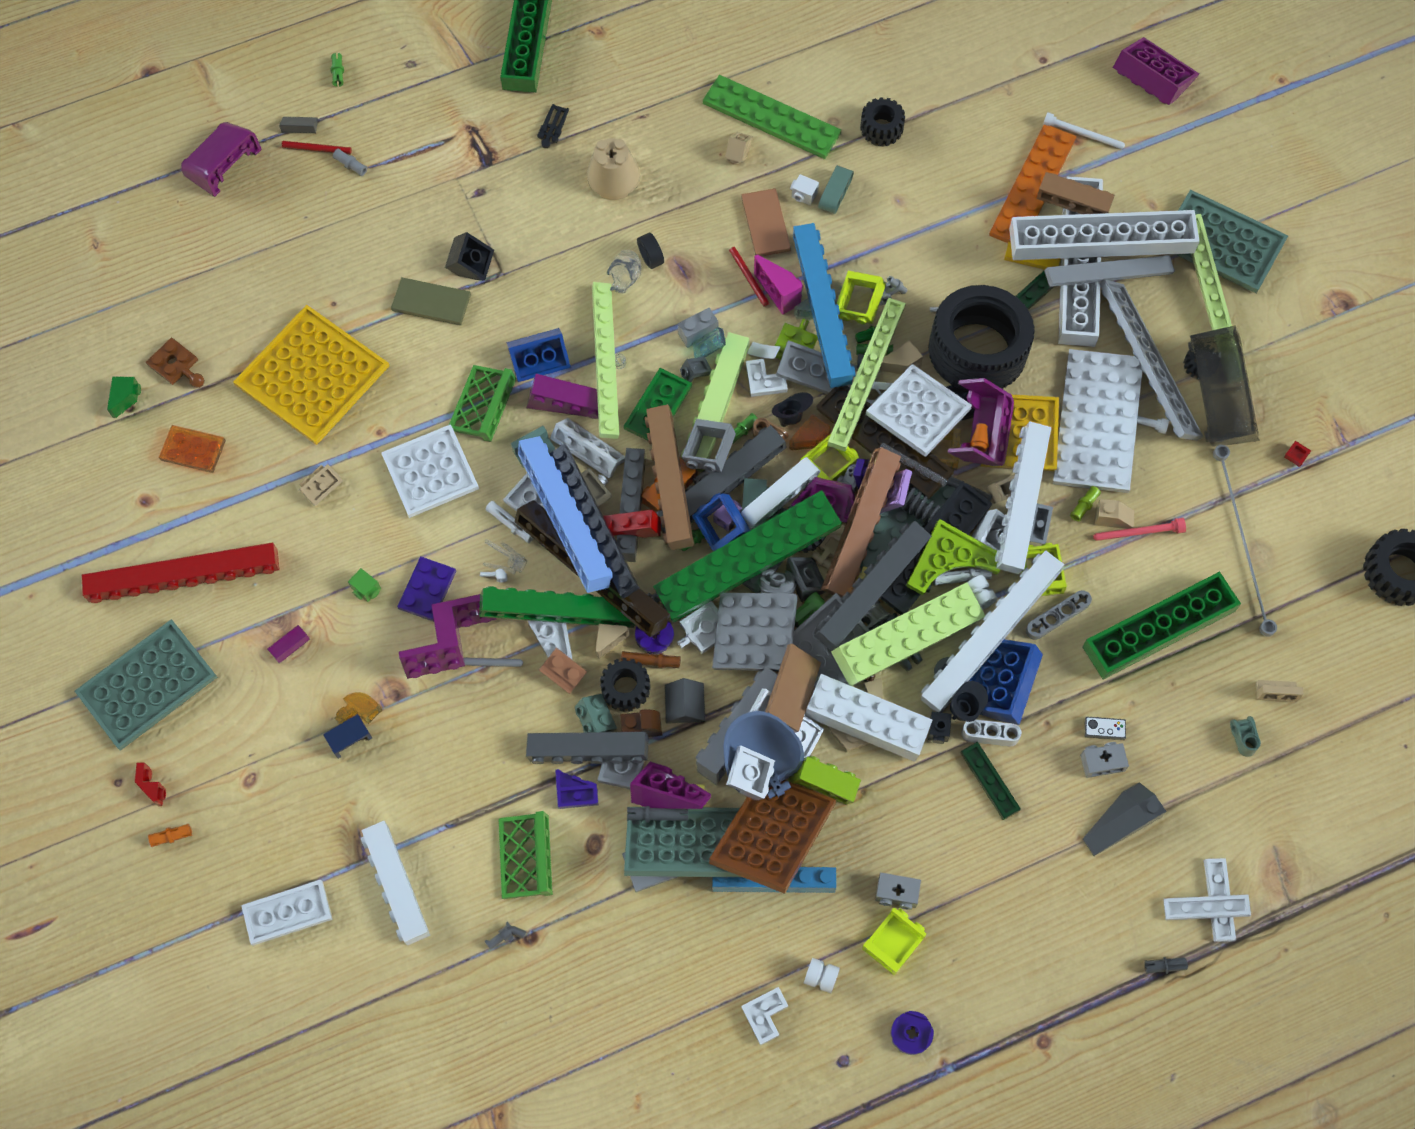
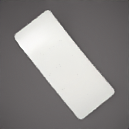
[747,342,780,359]

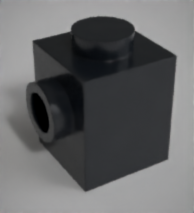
[928,712,952,744]

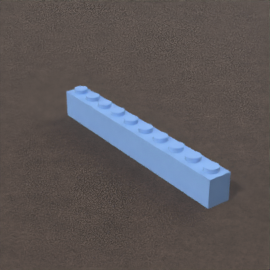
[518,436,612,593]

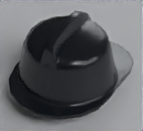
[772,392,813,427]
[950,681,988,722]

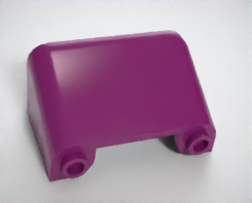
[181,122,262,197]

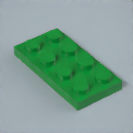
[624,368,692,441]

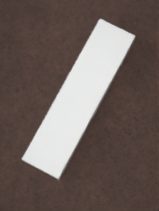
[1204,858,1236,942]
[1164,895,1251,920]

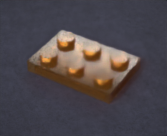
[159,425,226,473]

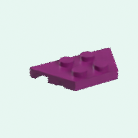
[791,477,856,523]

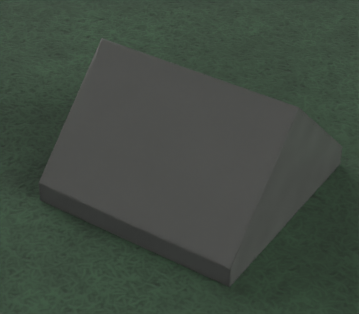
[786,557,826,602]
[665,678,705,724]

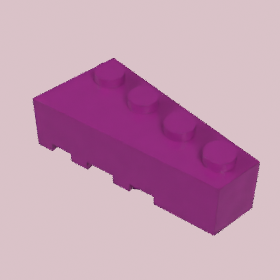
[526,374,598,419]

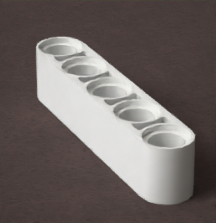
[741,457,820,529]

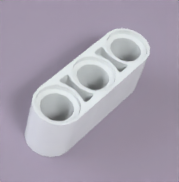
[961,720,1022,747]

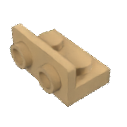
[298,464,343,506]
[1256,680,1303,702]

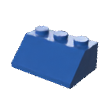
[506,328,571,382]

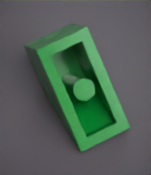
[107,376,141,418]

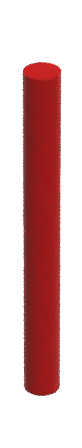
[282,141,352,154]
[729,247,769,307]

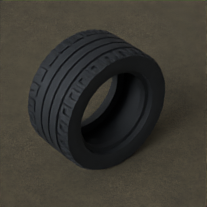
[928,285,1035,392]

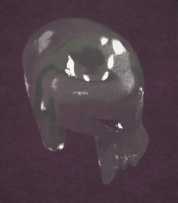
[607,250,642,294]

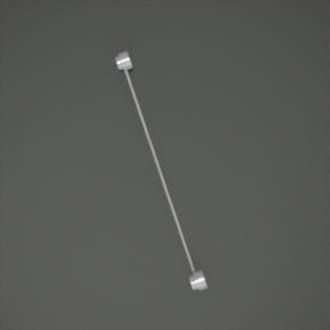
[1213,445,1277,637]

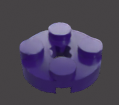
[635,621,674,654]
[891,1011,934,1055]

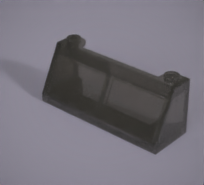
[1188,325,1260,447]

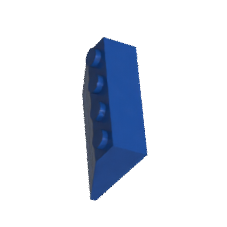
[969,639,1043,725]

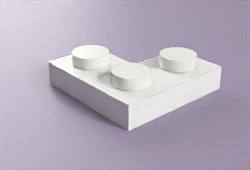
[746,359,788,397]
[741,987,788,1045]

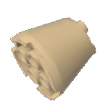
[587,138,640,200]

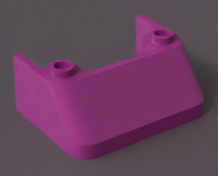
[948,378,1014,466]

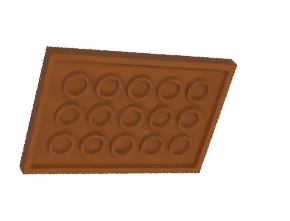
[709,780,836,894]

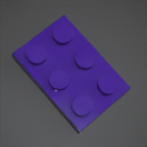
[397,556,456,622]

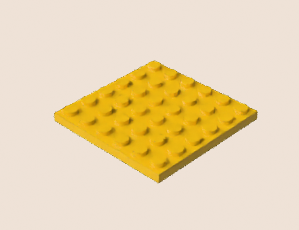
[233,305,390,445]

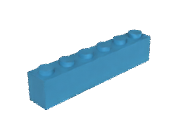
[712,867,836,893]

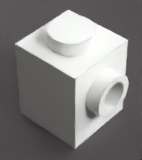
[790,174,819,206]

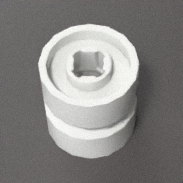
[967,575,998,610]
[804,958,840,993]

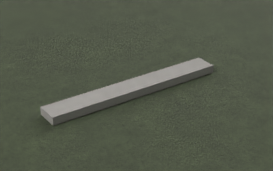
[1044,255,1175,287]

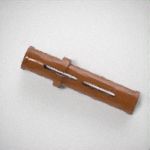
[621,651,681,669]

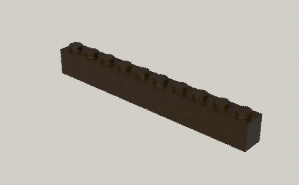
[514,500,670,638]

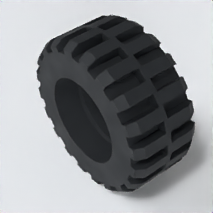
[1363,529,1415,606]

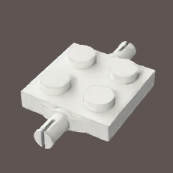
[677,601,719,654]

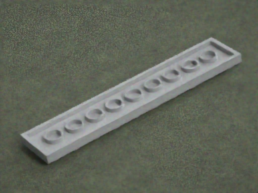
[1099,279,1203,441]

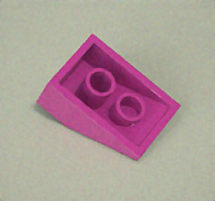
[754,254,803,315]

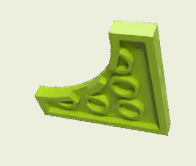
[905,519,1000,595]

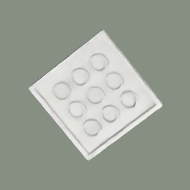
[866,364,972,457]
[381,424,479,518]

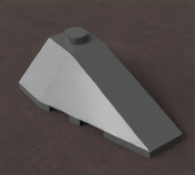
[1083,782,1166,856]

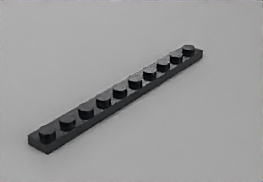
[549,444,640,598]

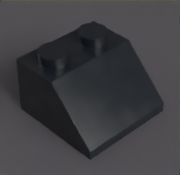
[445,232,494,281]

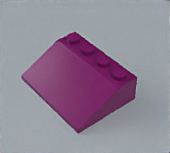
[1113,37,1199,105]

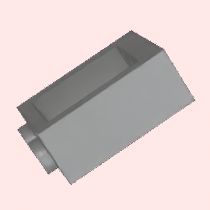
[682,419,736,472]

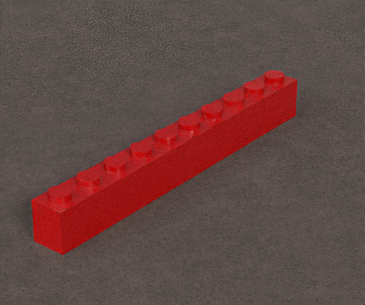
[82,542,280,603]

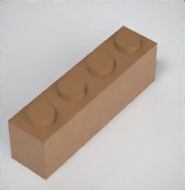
[1037,172,1115,214]

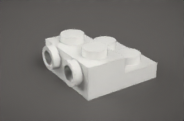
[726,746,775,800]

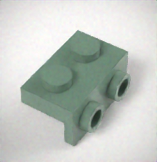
[575,694,617,733]

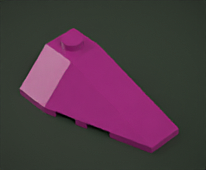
[630,761,711,809]

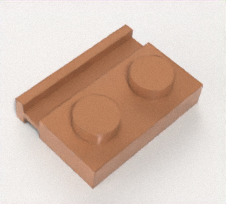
[539,647,587,694]

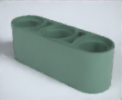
[818,165,854,214]

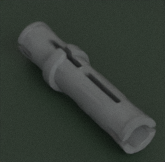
[627,806,688,822]

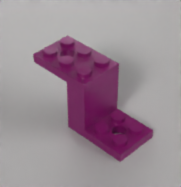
[399,594,497,679]

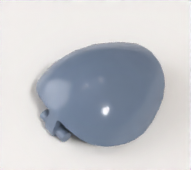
[723,711,804,799]

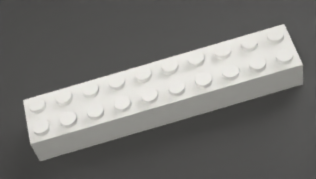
[1058,176,1103,347]
[1009,210,1200,260]

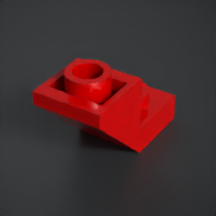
[135,762,166,806]

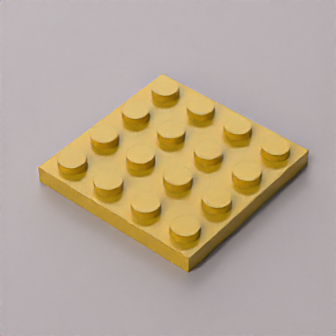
[980,394,1059,471]

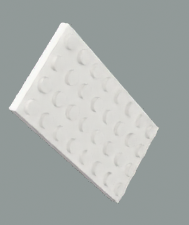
[1053,349,1142,493]

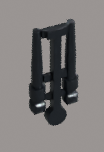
[537,104,569,148]

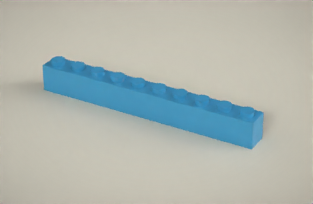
[793,223,856,388]

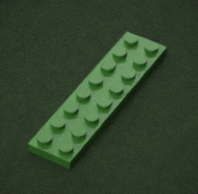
[703,75,841,159]

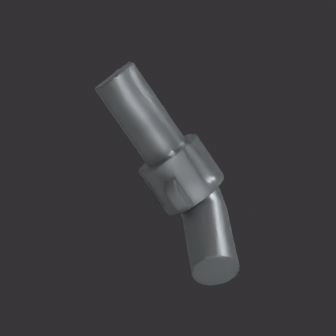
[485,922,526,950]

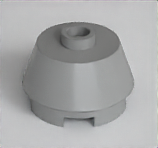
[758,569,797,594]

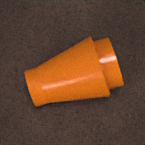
[970,423,989,453]

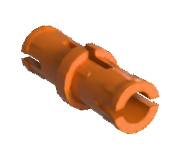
[148,823,192,847]

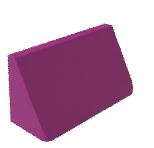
[267,625,310,663]

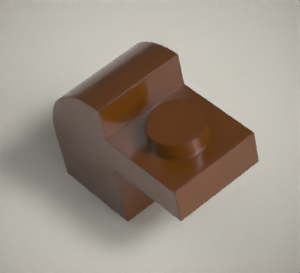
[620,709,663,737]

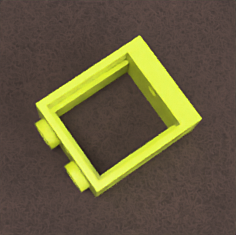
[837,270,886,325]
[800,434,859,482]
[1021,543,1067,596]

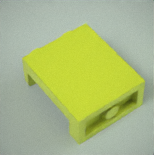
[862,908,926,976]

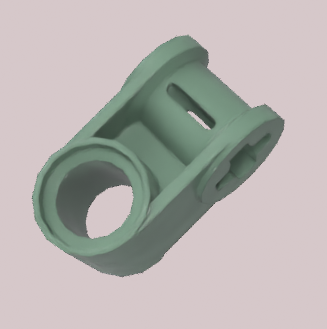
[1230,716,1261,757]

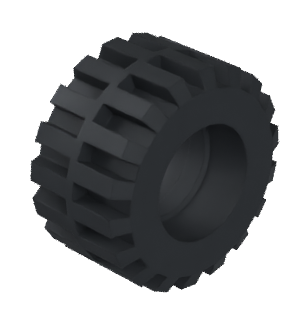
[860,97,905,146]
[600,658,650,712]

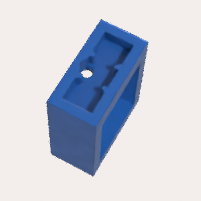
[692,493,751,552]

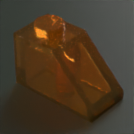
[789,414,830,450]

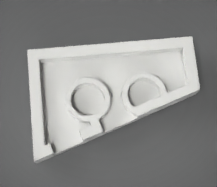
[527,620,573,660]

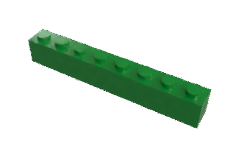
[479,586,635,628]

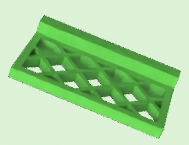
[449,365,516,442]
[499,811,553,899]

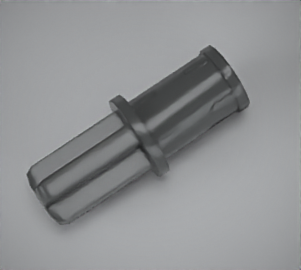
[1144,957,1188,974]

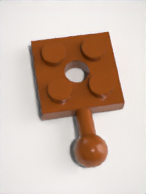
[146,337,205,388]

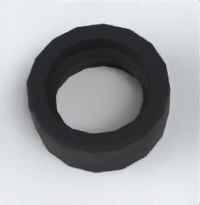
[637,232,664,269]

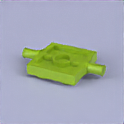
[775,318,818,360]

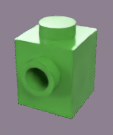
[348,568,381,602]

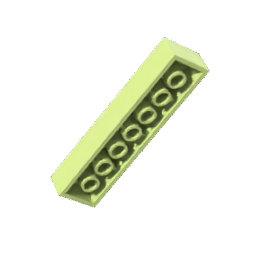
[831,583,985,686]

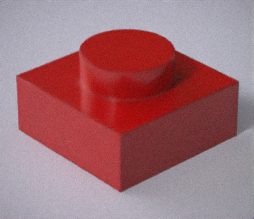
[1284,440,1311,467]

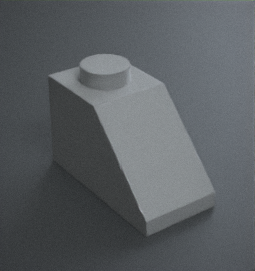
[1030,503,1053,544]

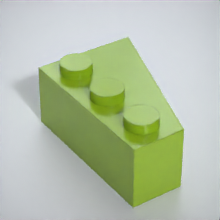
[788,756,861,805]

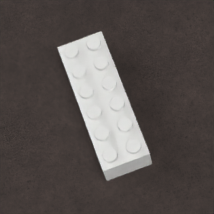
[805,674,932,762]

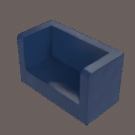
[323,714,372,759]

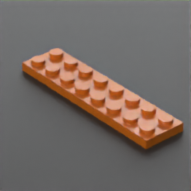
[989,125,1077,243]

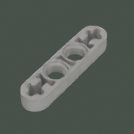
[1026,590,1092,640]

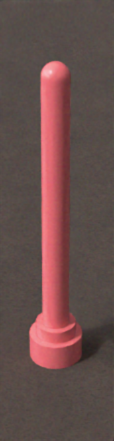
[1093,518,1186,541]

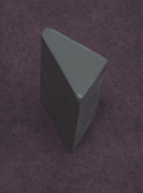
[279,117,318,133]

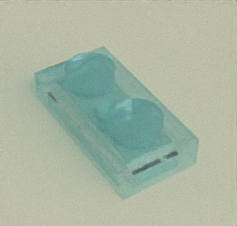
[692,327,726,358]

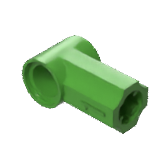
[795,592,825,628]

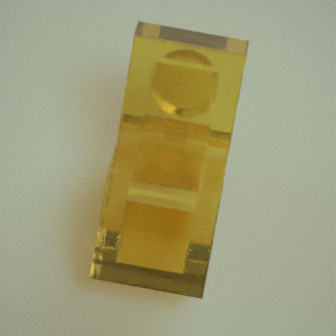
[335,692,382,725]

